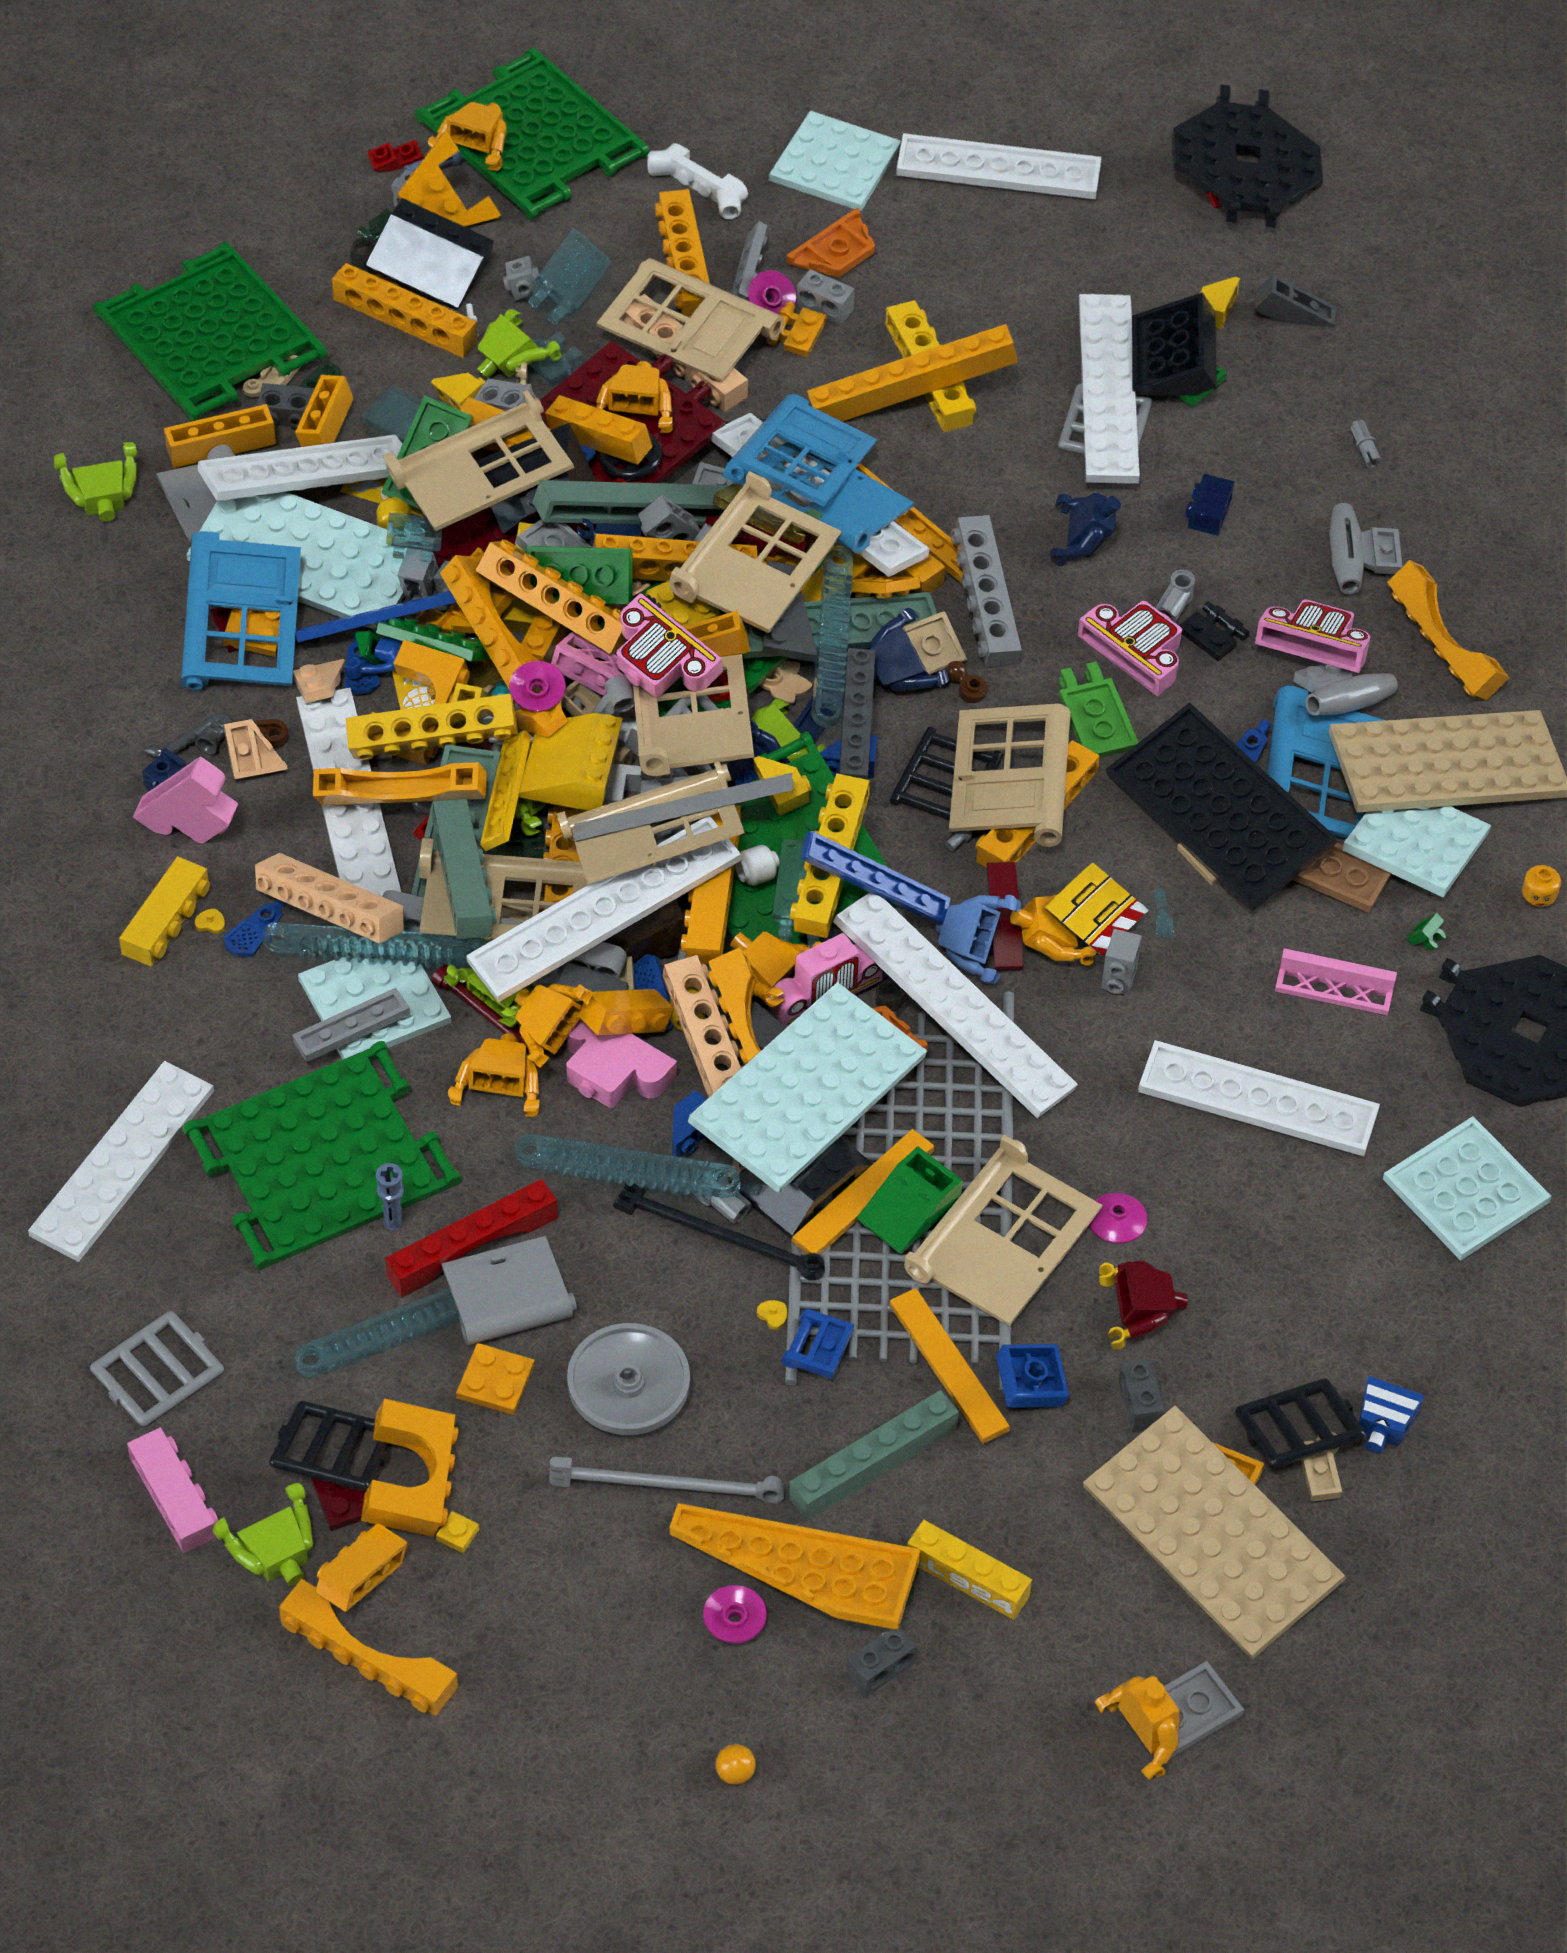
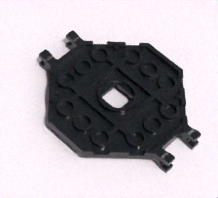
[1172,84,1323,228]
[1420,955,1567,1107]

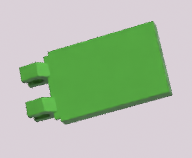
[1059,661,1139,758]

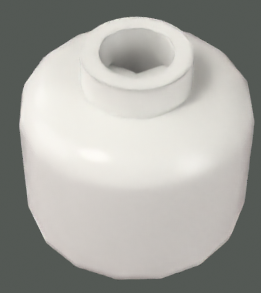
[735,845,780,886]

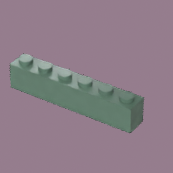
[432,798,497,939]
[789,1390,959,1521]

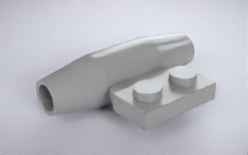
[1329,503,1403,594]
[1293,664,1398,716]

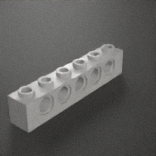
[951,515,1022,668]

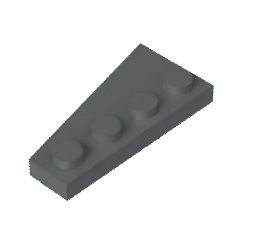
[762,561,818,662]

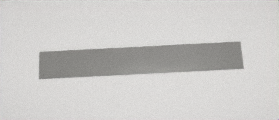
[574,773,793,841]

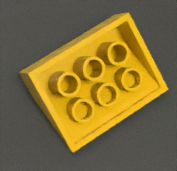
[518,713,623,811]

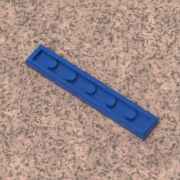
[295,591,457,642]
[801,831,950,926]

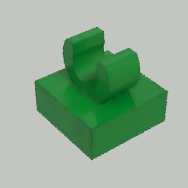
[1406,913,1446,951]

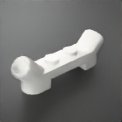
[647,143,748,219]

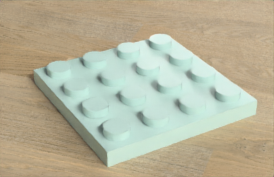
[769,111,901,211]
[1342,806,1491,897]
[298,934,452,1059]
[1383,1116,1551,1261]

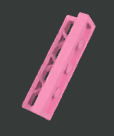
[551,632,635,712]
[1275,948,1397,1015]

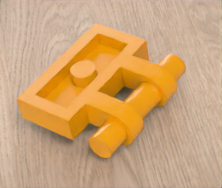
[767,302,827,357]

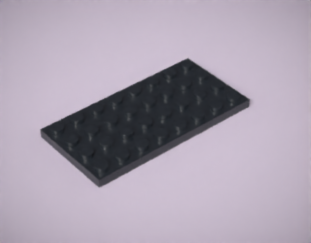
[1105,702,1337,912]

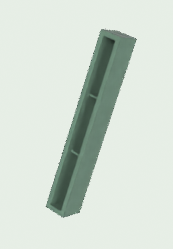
[532,480,737,526]

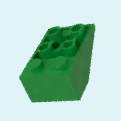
[856,1146,962,1254]

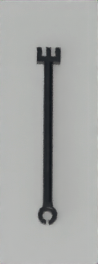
[613,1181,825,1280]

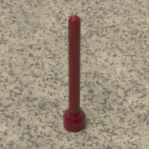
[431,964,530,1054]

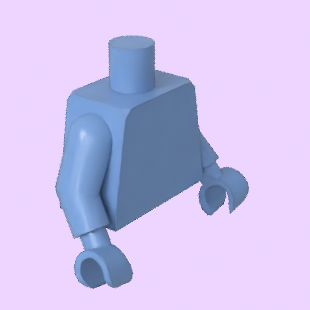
[935,895,1021,984]

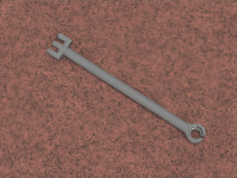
[549,1457,785,1504]

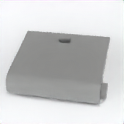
[156,444,235,543]
[442,1236,577,1346]

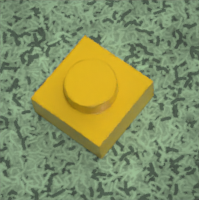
[436,1511,479,1554]

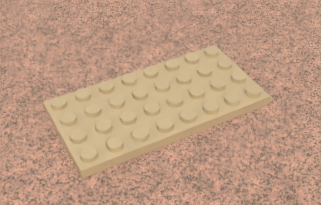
[1328,710,1567,813]
[1083,1406,1345,1659]

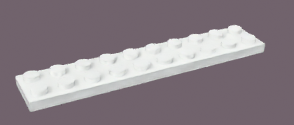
[1079,294,1139,484]
[711,413,930,577]
[296,688,401,896]
[466,816,741,1002]
[833,893,1078,1119]

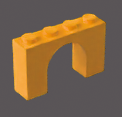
[371,640,470,766]
[361,1399,458,1537]

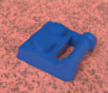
[781,1309,854,1379]

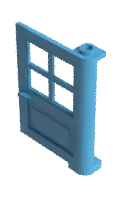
[722,394,877,507]
[738,441,914,553]
[180,531,301,690]
[1267,686,1385,839]

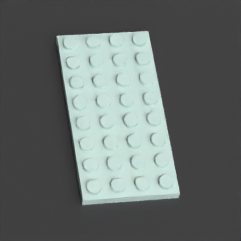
[186,492,429,631]
[688,982,927,1193]

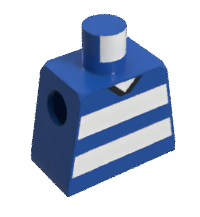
[1359,1376,1424,1453]

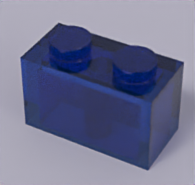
[1185,474,1235,536]

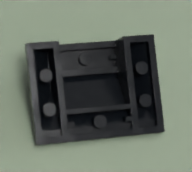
[476,422,597,535]
[729,1136,873,1238]

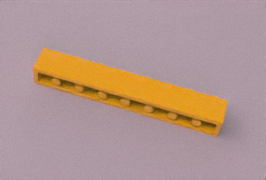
[807,324,1018,421]

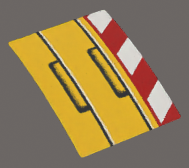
[1046,863,1148,955]

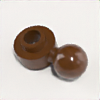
[946,661,987,703]

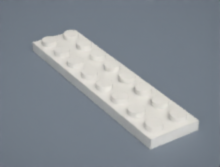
[896,133,1102,199]
[197,435,402,501]
[1138,1040,1380,1156]
[28,1061,214,1262]

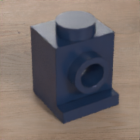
[142,747,186,791]

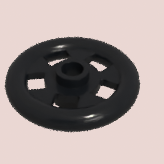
[598,433,662,481]

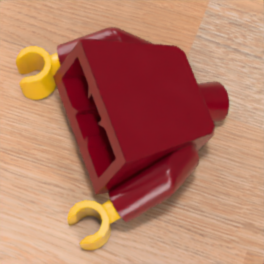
[1099,1260,1188,1350]

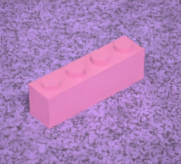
[127,1427,219,1554]

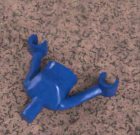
[345,621,403,679]

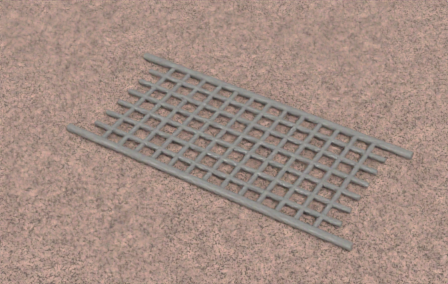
[785,991,1014,1394]

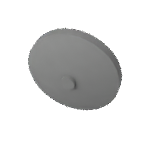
[567,1323,690,1435]

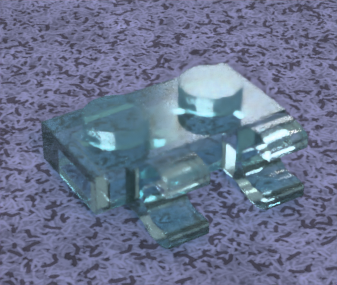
[529,332,583,386]

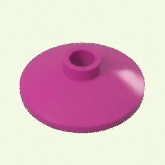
[748,270,796,314]
[509,661,565,712]
[1089,1193,1147,1244]
[703,1585,767,1644]

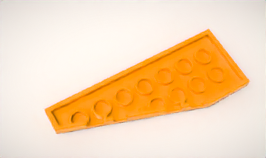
[669,1503,920,1630]

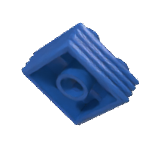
[996,1344,1069,1407]

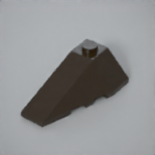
[603,899,688,962]

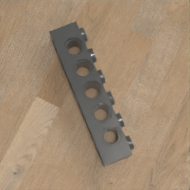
[839,648,875,780]

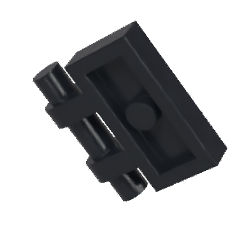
[1179,601,1250,661]

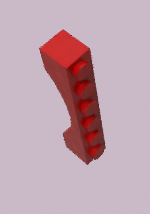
[385,1179,558,1298]

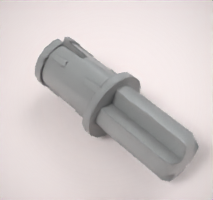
[1351,420,1382,469]

